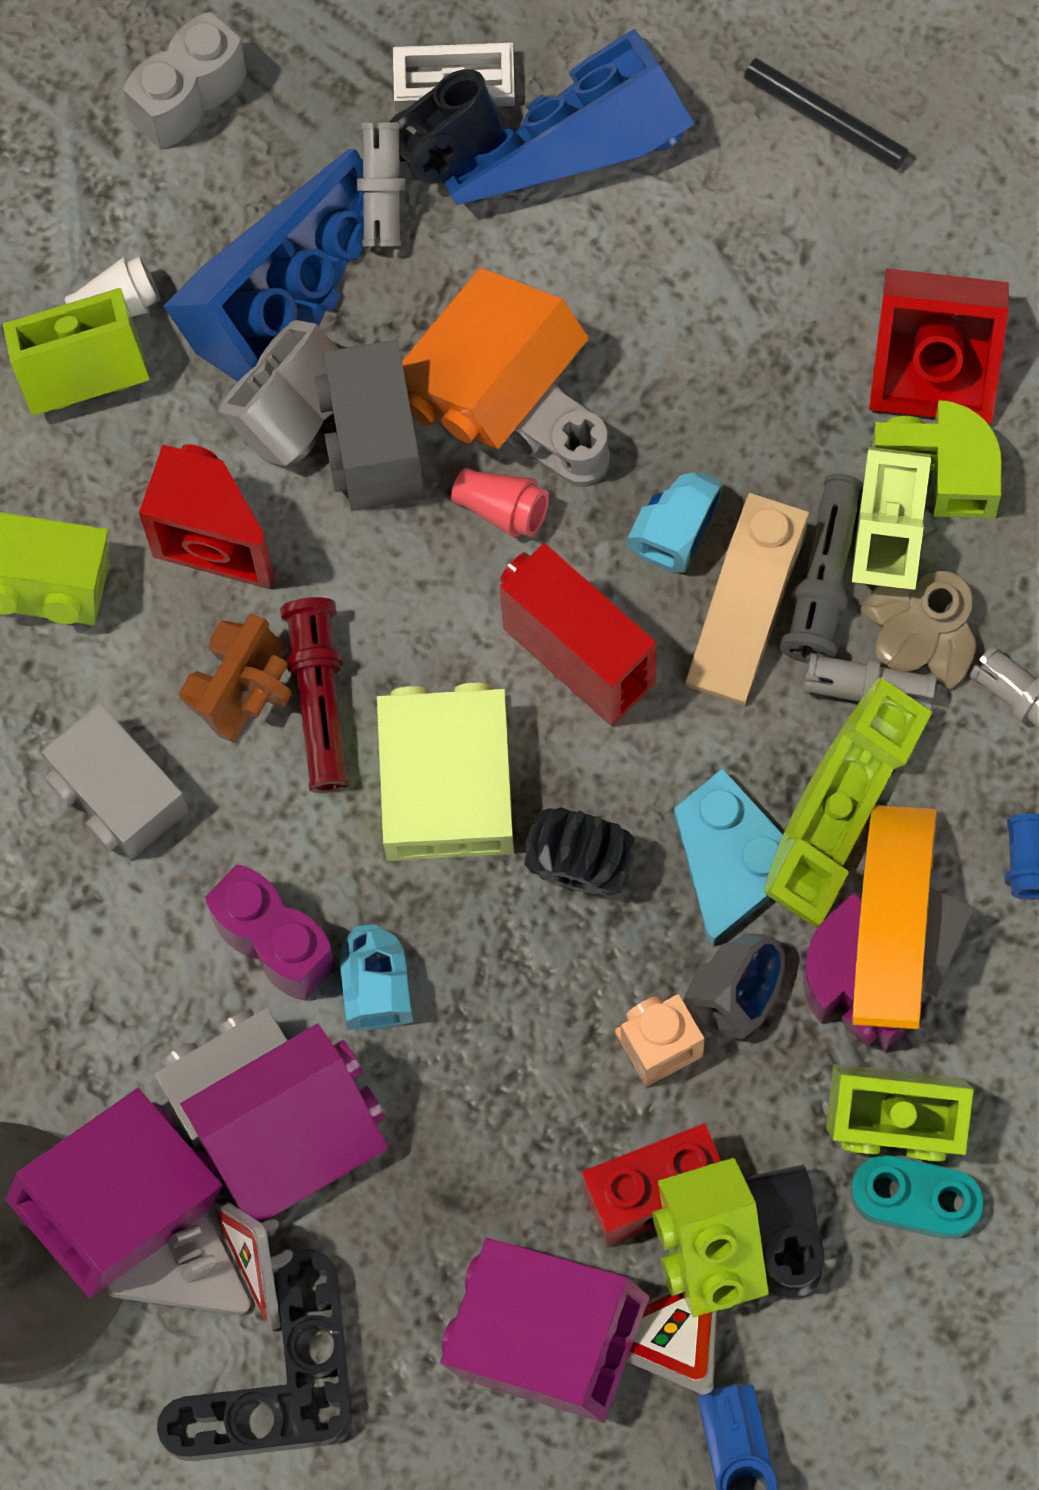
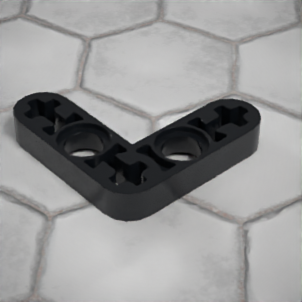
[157,1249,352,1461]

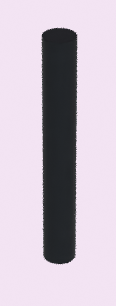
[744,58,909,170]

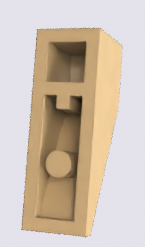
[685,493,809,706]

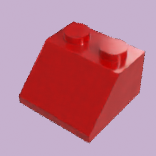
[869,268,1009,424]
[139,444,275,590]

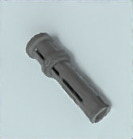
[780,474,863,663]

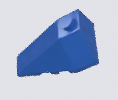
[443,29,695,205]
[163,149,364,382]

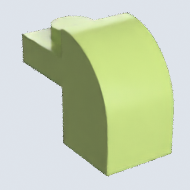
[852,447,931,590]

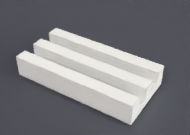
[393,43,515,111]

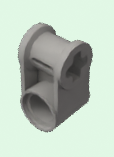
[505,383,610,486]

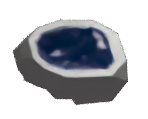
[683,934,785,1039]

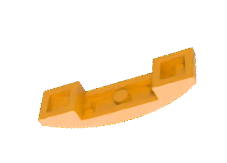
[853,805,937,1029]

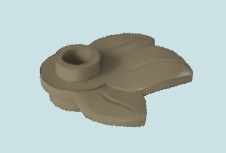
[860,571,977,689]

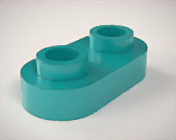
[851,1155,983,1239]

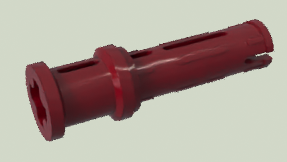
[280,597,349,793]

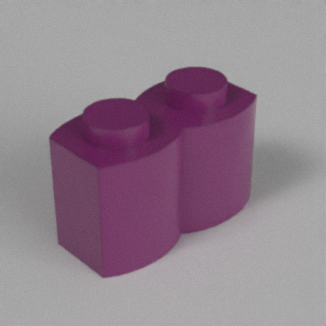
[205,865,336,1001]

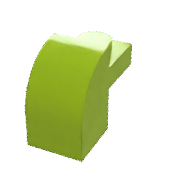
[872,400,1001,518]

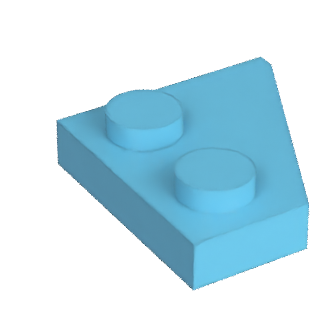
[674,769,783,946]

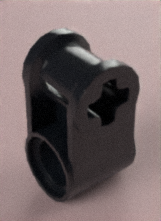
[389,69,504,184]
[744,1164,824,1300]

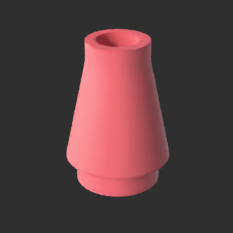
[451,468,549,538]

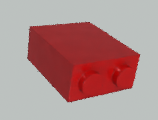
[499,542,657,727]

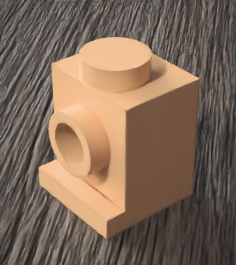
[615,994,704,1087]

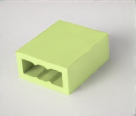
[377,683,514,861]

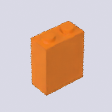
[402,267,589,449]

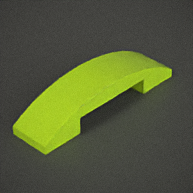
[764,677,932,928]

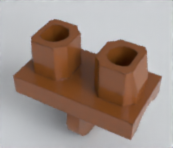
[179,613,292,743]

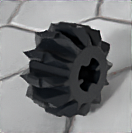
[524,807,635,896]

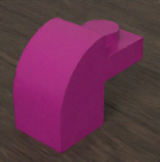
[803,893,906,1053]

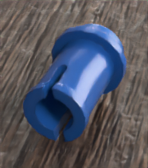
[1004,813,1039,899]

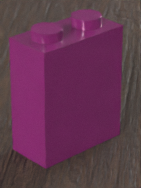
[180,1023,389,1223]
[6,1088,223,1299]
[440,1237,650,1423]

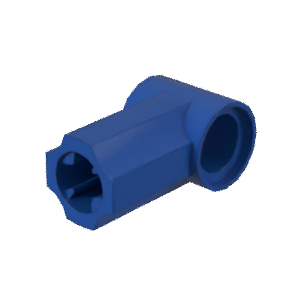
[697,1385,777,1490]

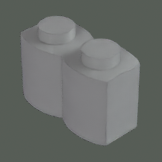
[123,12,247,150]
[218,320,339,466]

